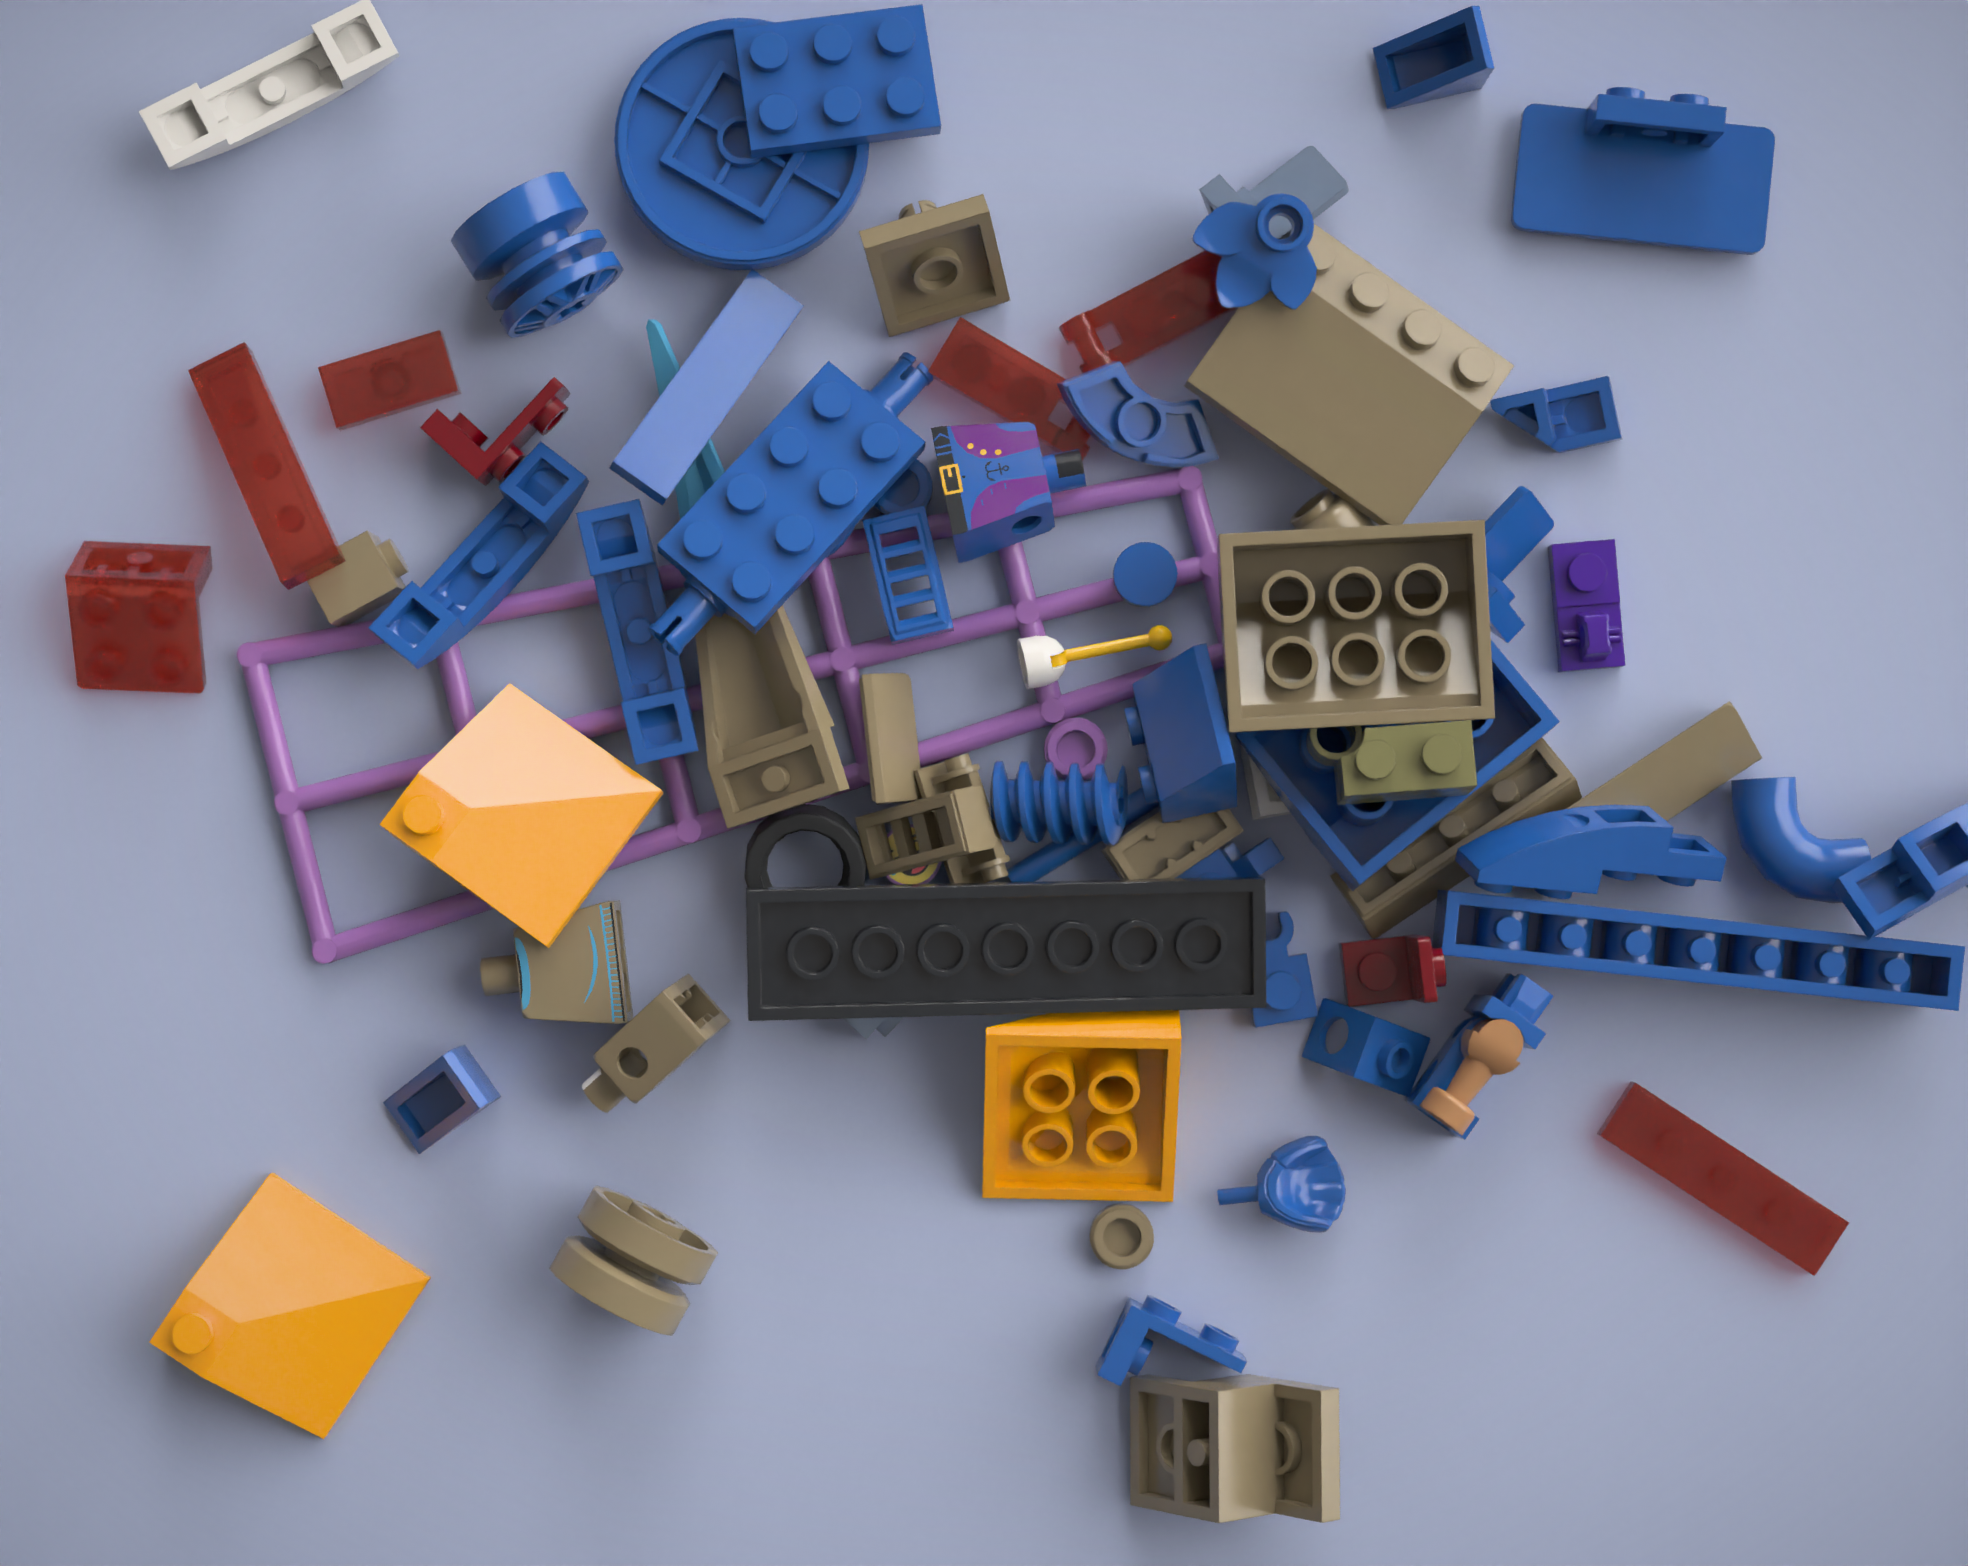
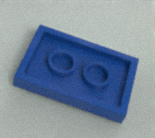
[733,4,941,158]

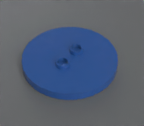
[614,18,869,270]

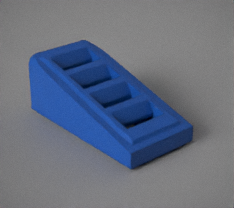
[862,506,954,645]

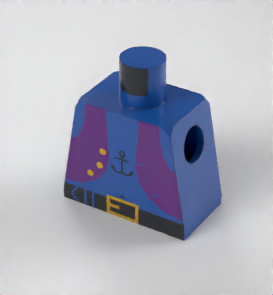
[931,422,1087,563]

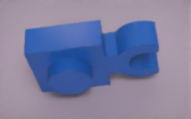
[1250,911,1318,1028]

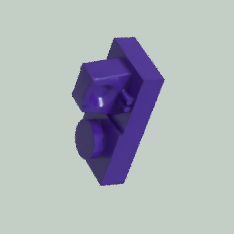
[1547,539,1625,672]

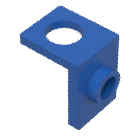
[1302,998,1430,1097]

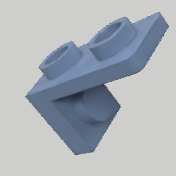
[1199,146,1349,239]

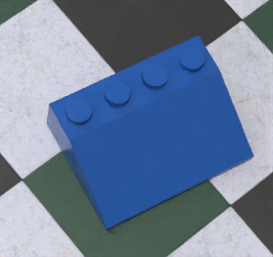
[1235,640,1560,892]

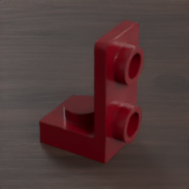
[420,377,570,486]
[1339,934,1447,1007]

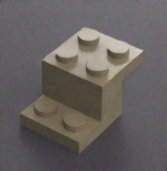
[1130,1374,1340,1523]

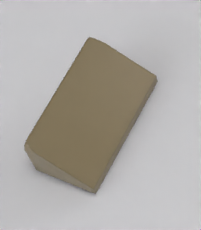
[859,673,922,805]

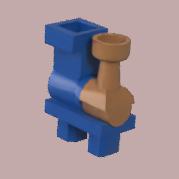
[1405,973,1554,1140]

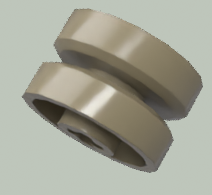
[549,1186,718,1336]

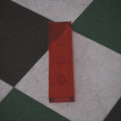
[188,342,346,590]
[1597,1081,1849,1276]

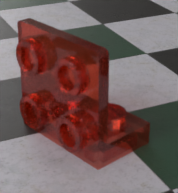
[65,541,213,694]

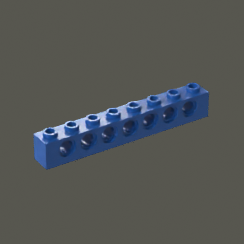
[1432,890,1965,1011]

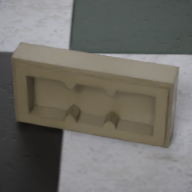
[1101,809,1244,880]

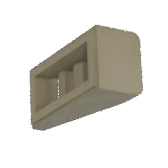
[855,785,997,880]

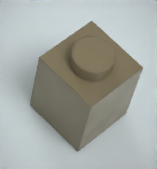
[299,531,409,627]

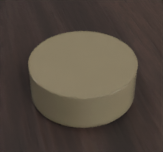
[1089,1203,1154,1269]

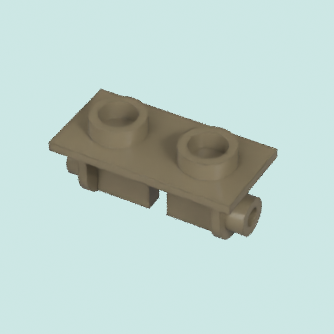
[914,753,1011,884]

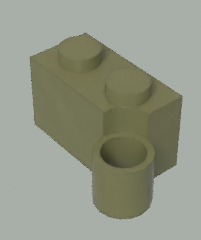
[1306,720,1477,805]

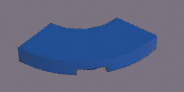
[1057,361,1219,467]

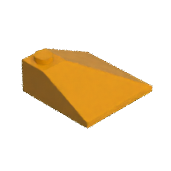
[380,683,664,948]
[982,1010,1182,1202]
[149,1172,431,1439]

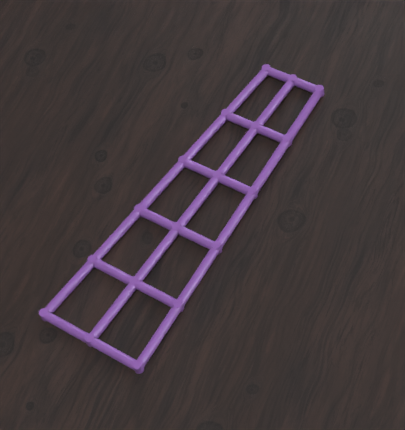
[237,466,1224,964]

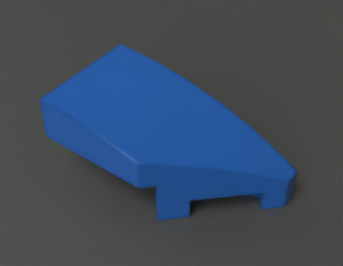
[1490,376,1623,453]

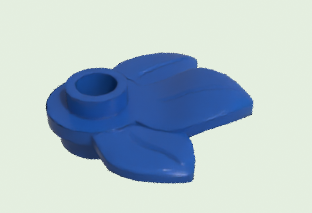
[1192,193,1317,310]

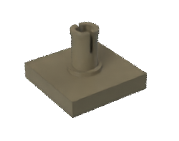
[859,194,1010,337]

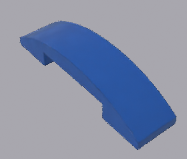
[368,441,589,670]
[576,499,699,765]

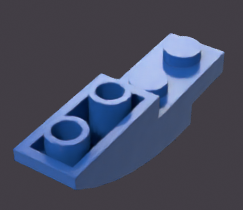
[1832,803,1968,940]
[1455,805,1727,899]

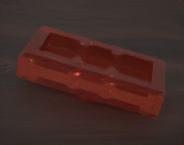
[318,330,462,431]

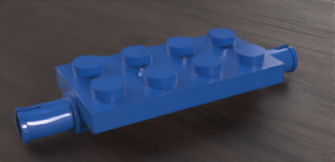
[647,352,934,656]

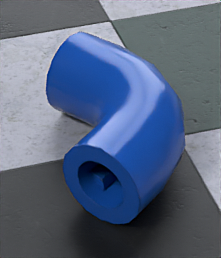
[1731,777,1871,903]

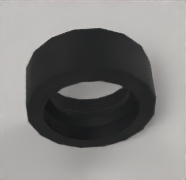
[744,804,866,888]

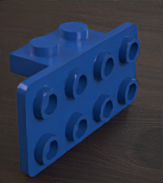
[1511,87,1775,255]

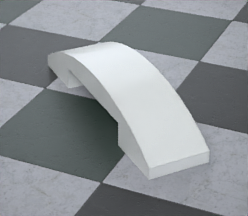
[139,0,399,170]

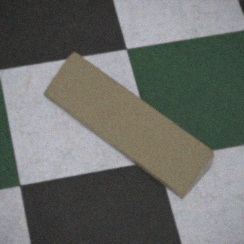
[1548,701,1762,899]
[1330,738,1582,939]

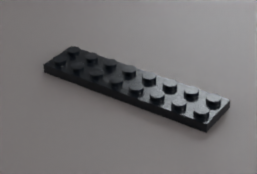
[746,877,1267,1021]

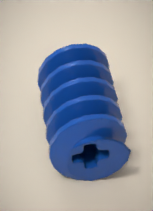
[990,761,1128,846]

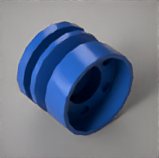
[451,172,624,338]

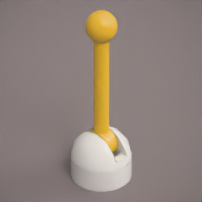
[1017,625,1173,690]

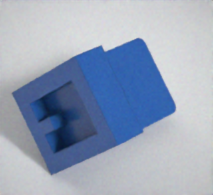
[1485,486,1554,643]
[1095,1295,1247,1387]

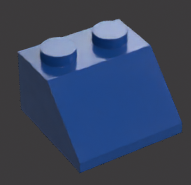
[1124,643,1238,823]

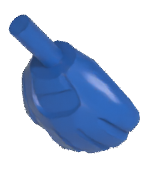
[1217,1136,1346,1233]

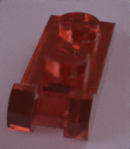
[1059,251,1237,374]
[928,317,1091,462]

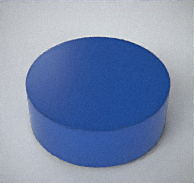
[874,459,933,515]
[1113,542,1178,608]

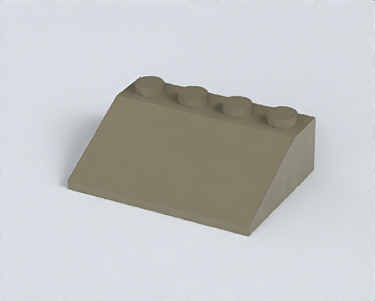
[1184,224,1514,525]
[1216,520,1495,732]

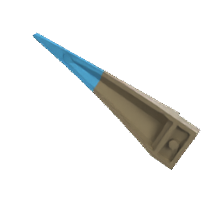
[646,319,850,829]

